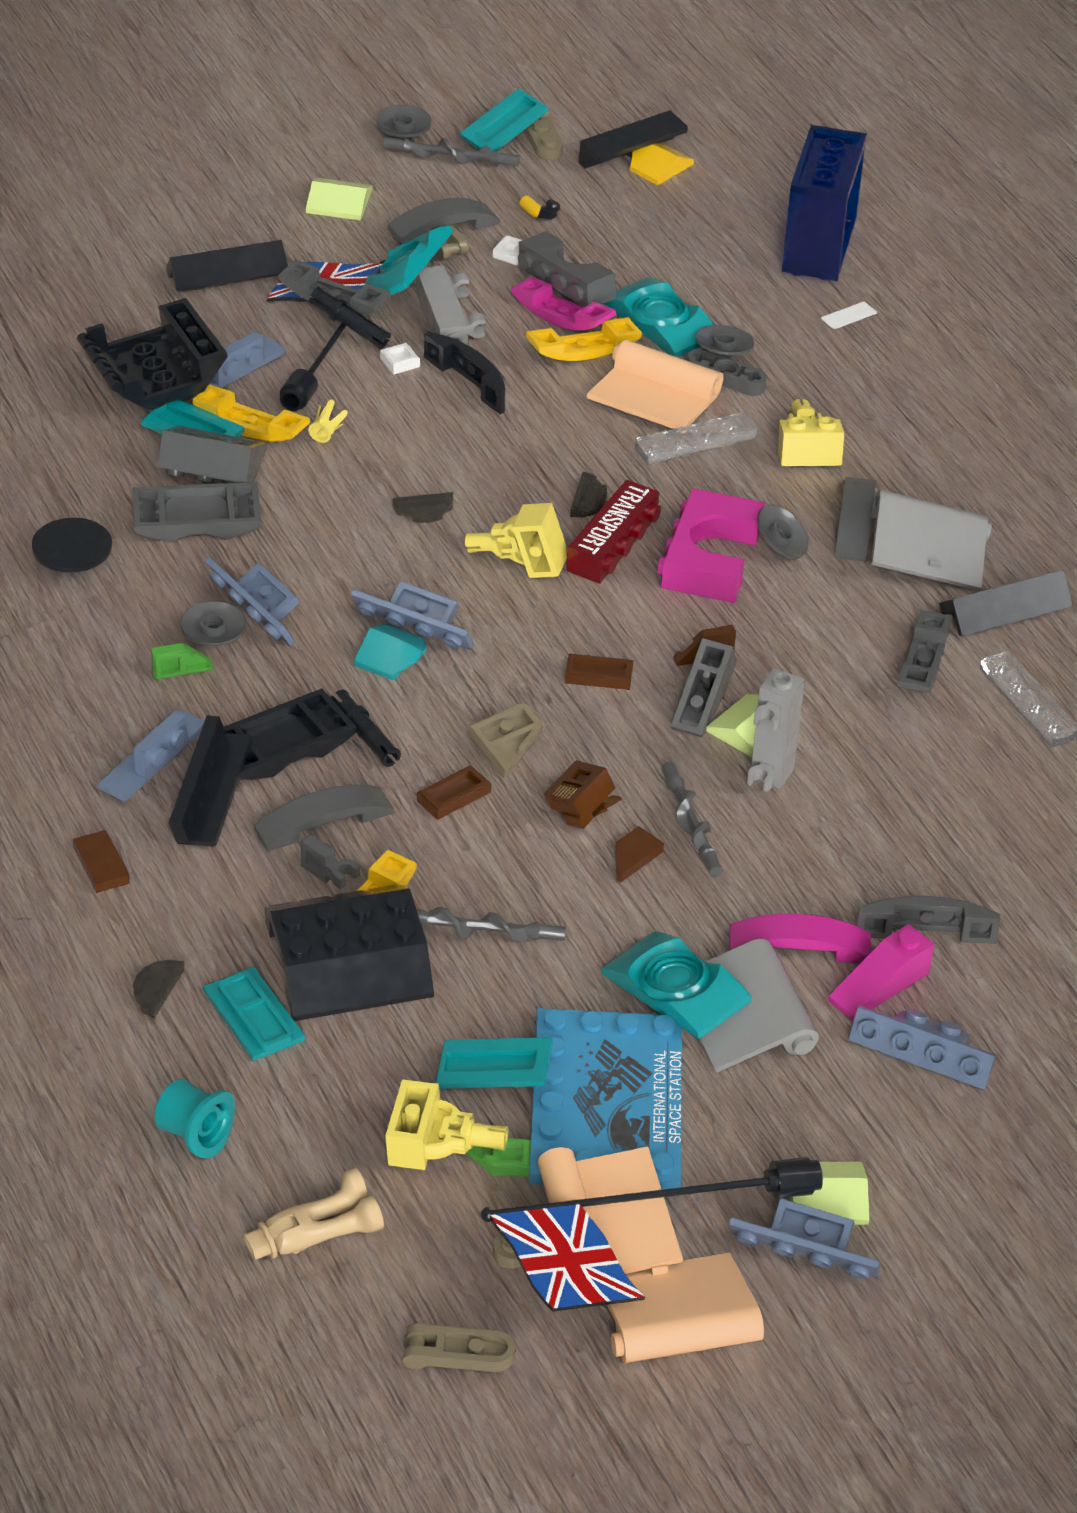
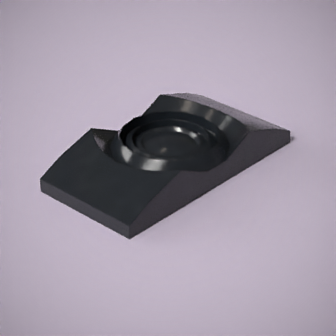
[224,688,356,780]

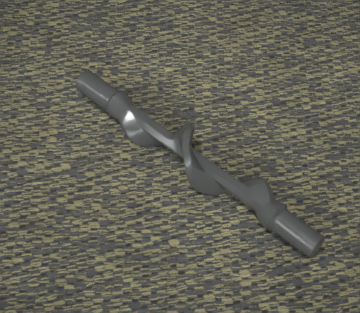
[383,137,520,166]
[662,762,723,877]
[417,907,566,943]

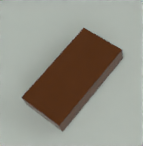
[565,653,634,690]
[417,765,491,820]
[73,830,130,893]

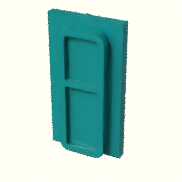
[459,88,549,151]
[141,400,244,437]
[203,967,305,1061]
[436,1037,553,1089]

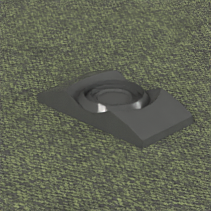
[132,482,261,542]

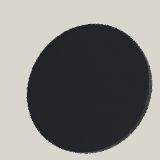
[32,518,112,572]

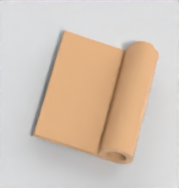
[587,339,724,432]
[537,1146,683,1274]
[607,1252,764,1363]

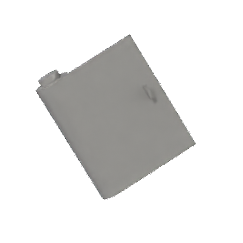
[871,489,992,591]
[700,939,819,1073]

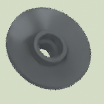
[377,105,431,138]
[696,325,754,358]
[757,505,808,559]
[181,601,246,646]

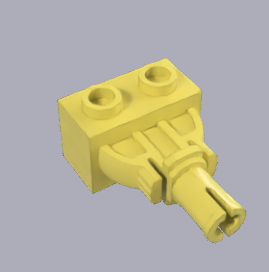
[777,399,844,466]
[465,503,568,578]
[385,1079,509,1170]

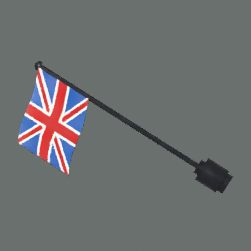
[267,260,386,411]
[481,1157,823,1312]

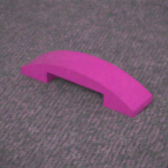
[511,276,616,330]
[729,914,871,963]

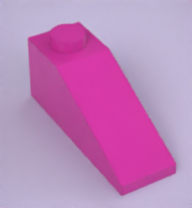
[828,924,934,1021]

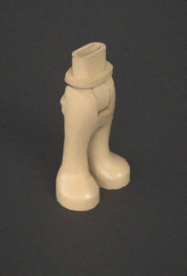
[243,1167,384,1260]

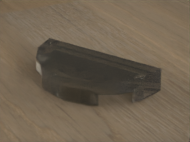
[570,472,607,518]
[392,492,453,523]
[133,959,184,1019]

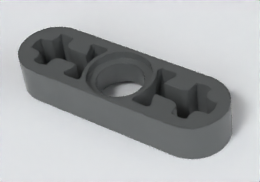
[687,349,767,396]

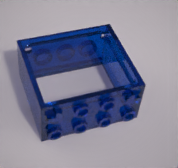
[782,125,867,281]

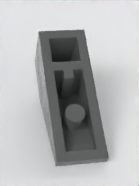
[670,638,737,737]

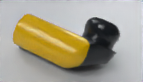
[519,195,560,220]

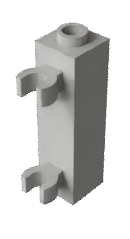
[416,265,486,345]
[747,668,805,791]

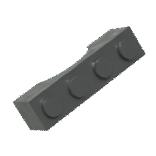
[518,231,616,307]

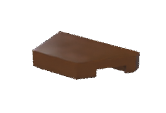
[674,625,736,666]
[615,826,664,883]

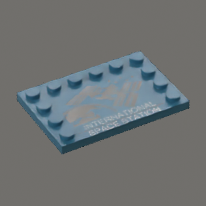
[529,1008,682,1190]

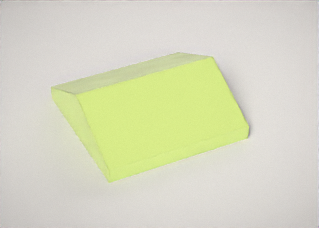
[306,178,373,220]
[706,694,759,757]
[790,1162,869,1225]

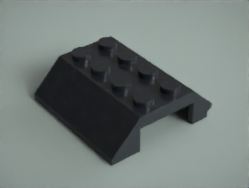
[77,298,228,409]
[264,885,434,1021]

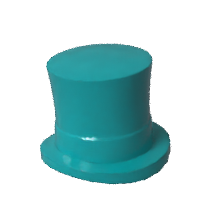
[154,1079,235,1158]

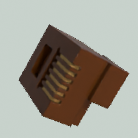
[544,760,622,829]

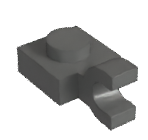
[301,834,360,889]

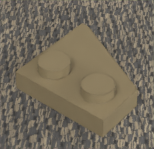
[468,702,543,778]

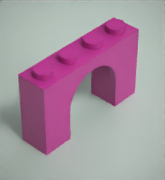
[657,488,765,603]

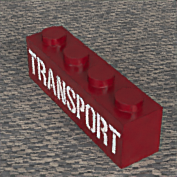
[566,479,661,584]

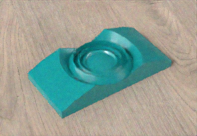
[365,226,454,295]
[604,277,714,357]
[601,932,752,1039]

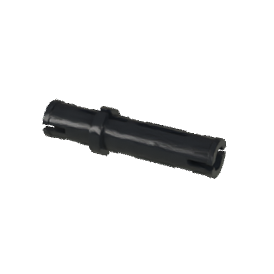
[309,286,391,349]
[331,689,401,767]

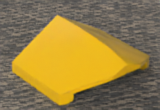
[630,143,694,185]

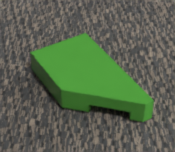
[151,643,214,680]
[466,1138,531,1177]

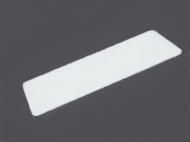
[821,302,877,329]

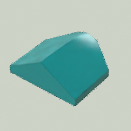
[354,624,427,680]

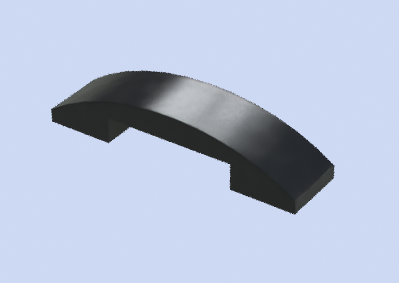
[424,332,506,414]

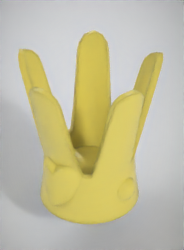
[308,399,348,443]

